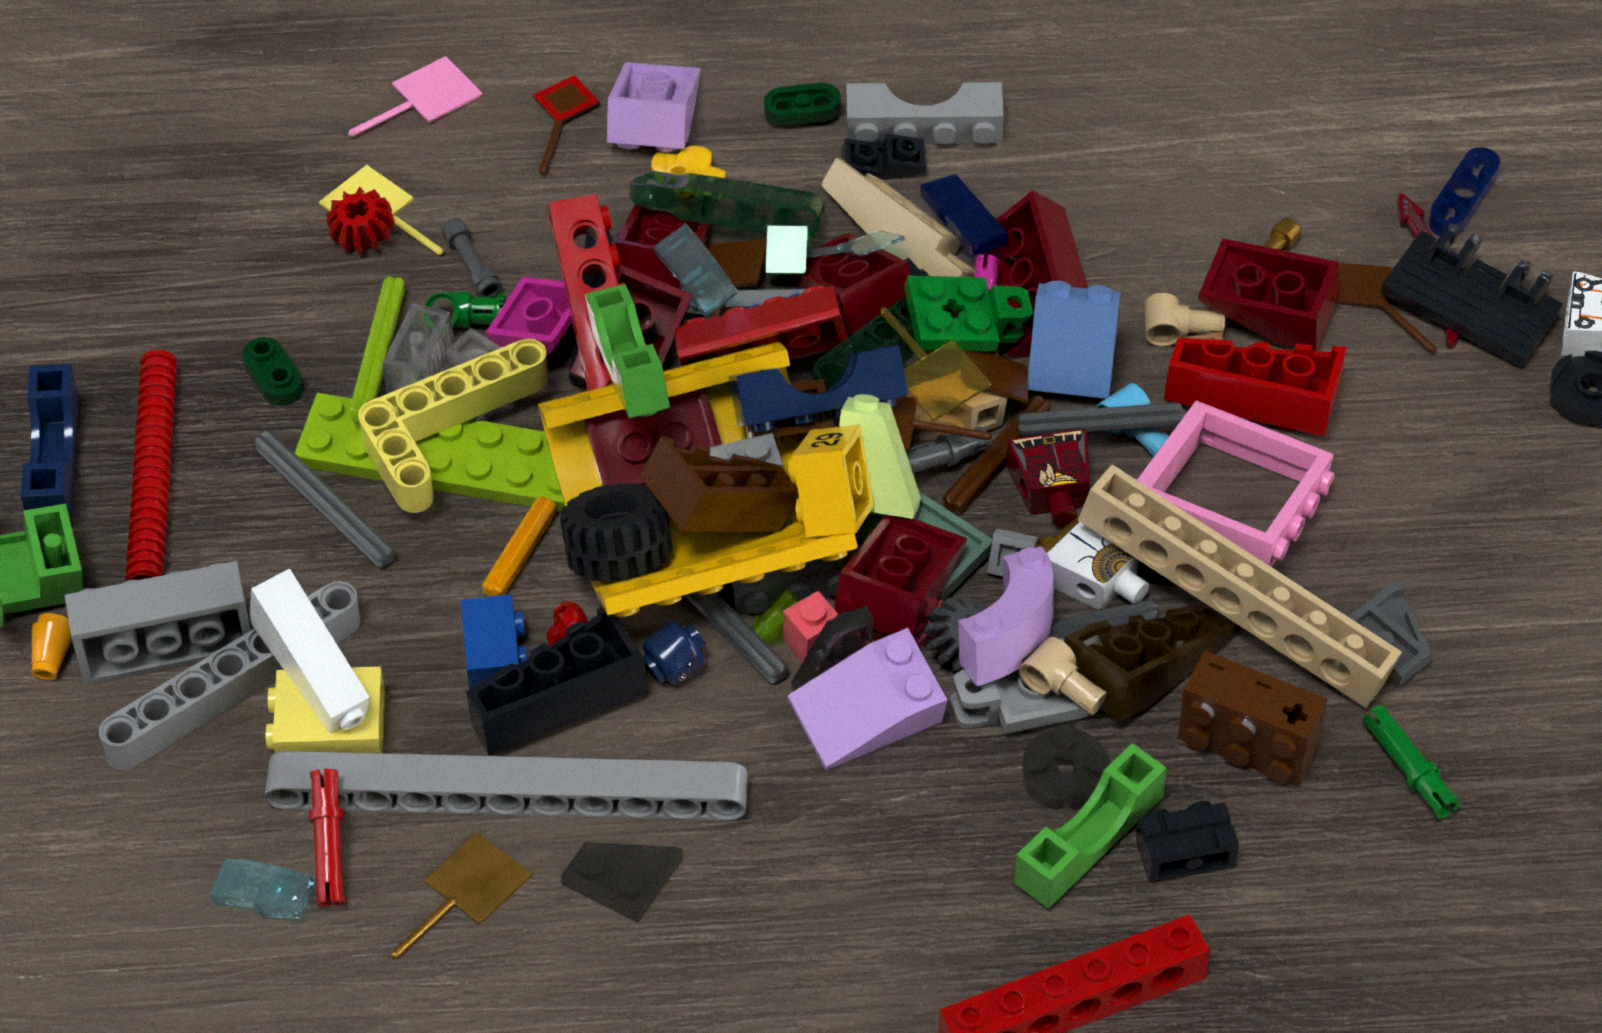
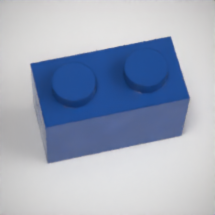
[461,594,527,690]

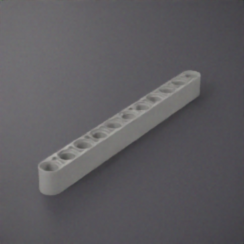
[264,751,748,821]

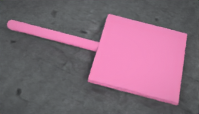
[348,56,483,137]

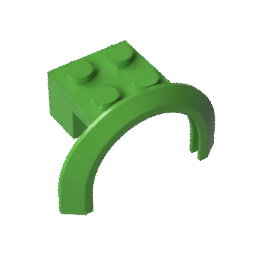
[0,504,83,628]

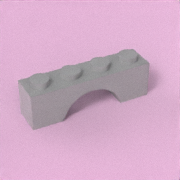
[846,82,1004,144]

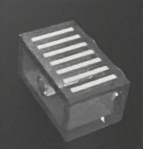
[382,303,454,394]

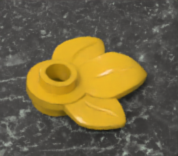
[651,146,727,199]

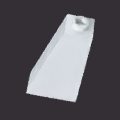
[249,569,370,733]

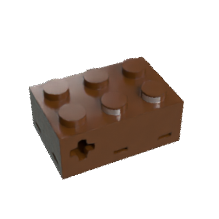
[1178,650,1328,787]

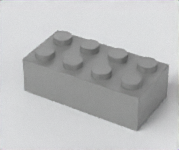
[65,561,251,686]

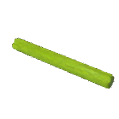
[349,276,405,423]

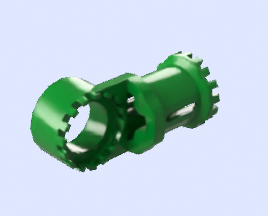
[424,292,506,329]

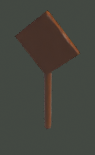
[1336,263,1436,353]

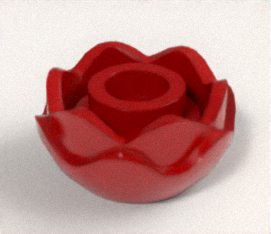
[546,601,587,646]

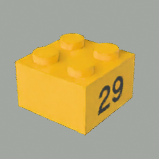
[788,425,874,538]

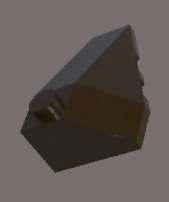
[1064,604,1242,722]

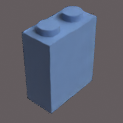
[1028,281,1121,399]

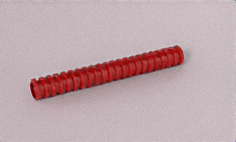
[125,350,177,581]

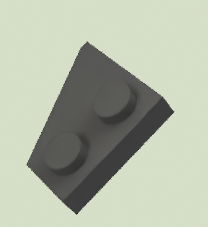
[1348,579,1432,686]

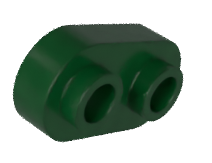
[764,83,841,126]
[242,337,303,406]

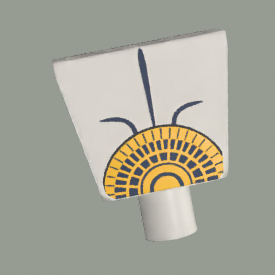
[1047,522,1149,609]

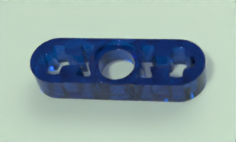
[1428,147,1500,236]

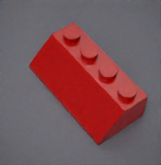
[674,286,849,366]

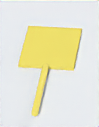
[319,165,444,256]

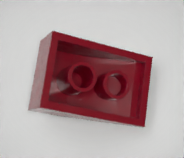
[614,199,715,294]
[786,232,911,338]
[1198,238,1339,351]
[570,265,692,380]
[834,515,967,639]

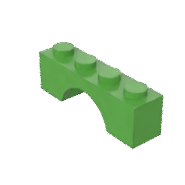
[585,284,670,418]
[1014,743,1167,909]

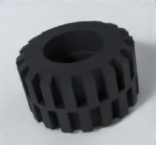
[560,483,673,582]

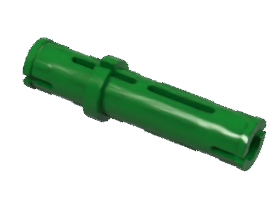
[1362,705,1461,819]

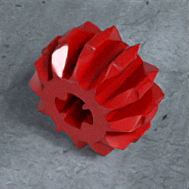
[326,186,395,256]

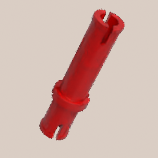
[308,769,345,907]

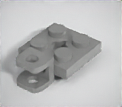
[950,638,1089,734]

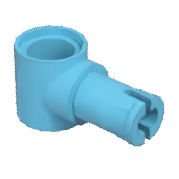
[1096,383,1169,457]

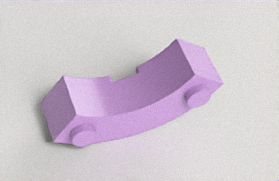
[958,546,1054,686]

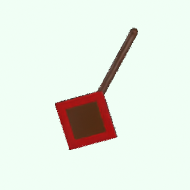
[533,75,600,174]

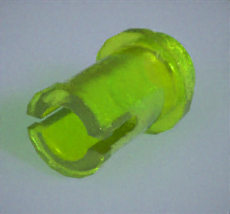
[751,589,800,644]

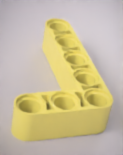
[358,339,549,513]

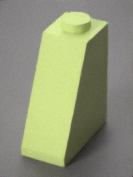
[839,394,921,519]

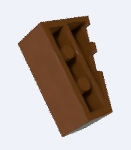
[640,436,799,533]

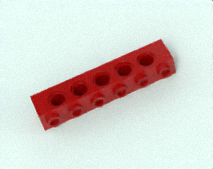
[548,193,625,391]
[939,914,1210,1033]

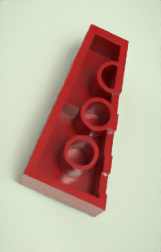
[1164,338,1347,437]

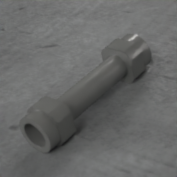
[441,218,502,297]

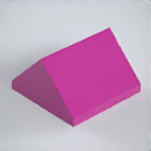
[485,277,591,357]

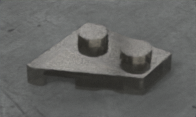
[791,606,874,691]
[561,842,683,923]

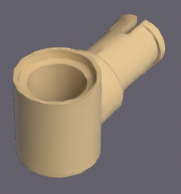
[1144,293,1225,347]
[1019,637,1107,716]

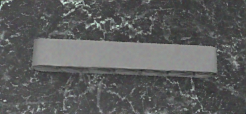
[99,581,361,771]

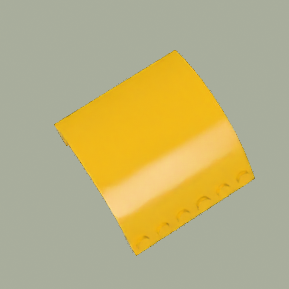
[538,341,858,617]

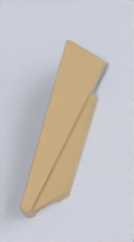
[822,158,975,277]

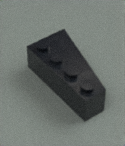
[466,606,648,755]

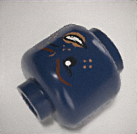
[642,621,706,685]

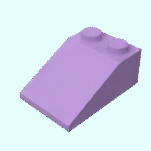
[607,62,701,152]
[787,628,947,771]

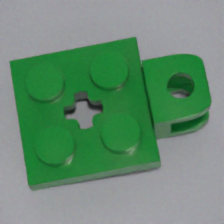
[904,275,1033,352]

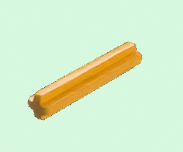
[482,496,556,597]

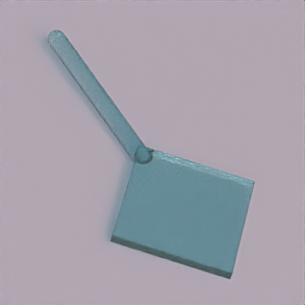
[807,230,905,258]

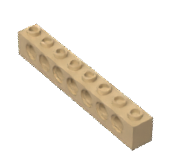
[1078,465,1402,708]

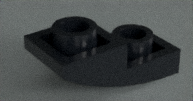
[841,133,926,180]

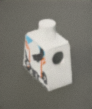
[1561,271,1602,356]

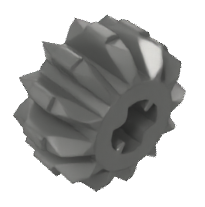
[923,596,985,671]

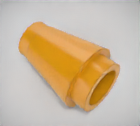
[31,613,72,680]

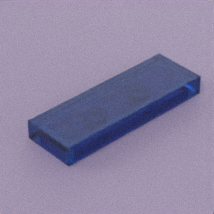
[920,173,1008,256]

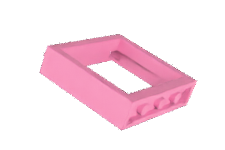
[1137,400,1335,567]

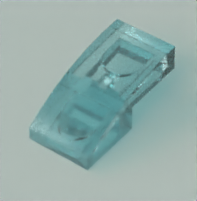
[654,223,737,317]
[209,859,315,919]

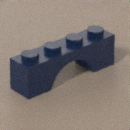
[729,346,908,432]
[21,363,79,523]

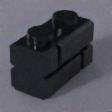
[1136,801,1239,882]

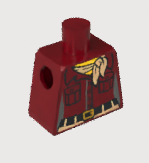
[1006,428,1089,526]

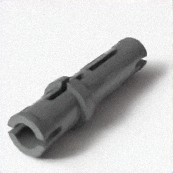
[906,427,990,473]

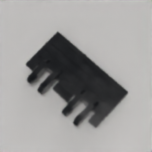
[1380,222,1563,367]

